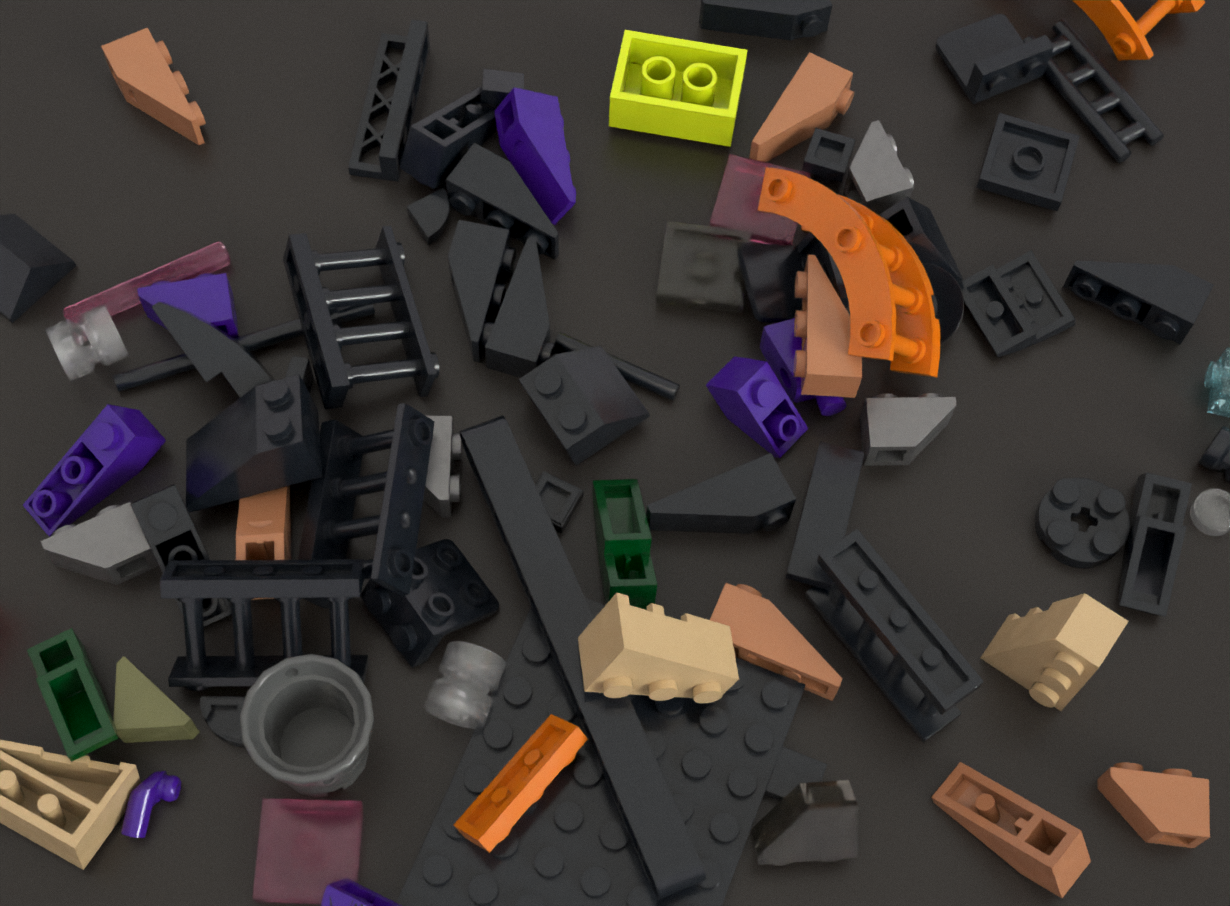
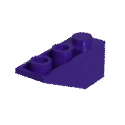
[495,87,576,225]
[23,404,166,537]

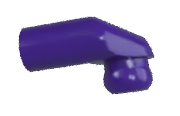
[121,771,181,838]

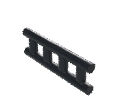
[1023,19,1164,163]

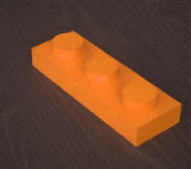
[453,714,588,853]

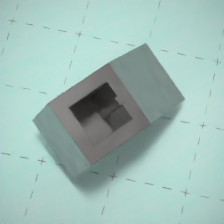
[844,120,914,215]
[859,393,957,466]
[423,416,463,518]
[40,502,159,585]

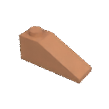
[748,52,854,168]
[710,583,843,701]
[931,762,1091,898]

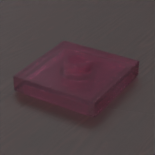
[709,154,811,245]
[253,799,363,903]

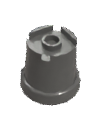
[240,654,374,797]

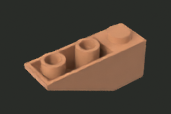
[101,27,206,145]
[793,255,862,398]
[236,486,292,600]

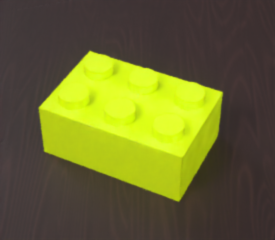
[609,30,748,147]

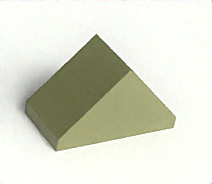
[114,656,200,743]

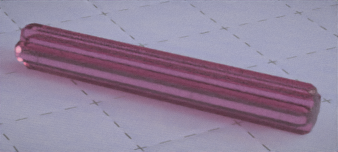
[63,242,231,331]

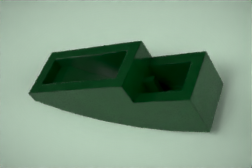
[592,479,658,610]
[27,628,118,762]

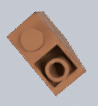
[1097,762,1210,848]

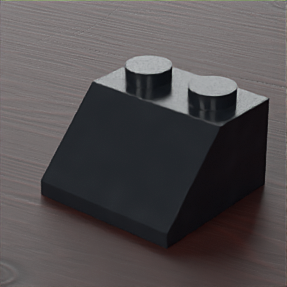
[518,346,650,466]

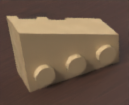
[578,593,739,703]
[980,593,1128,711]
[0,740,141,870]

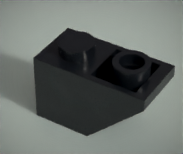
[879,197,963,283]

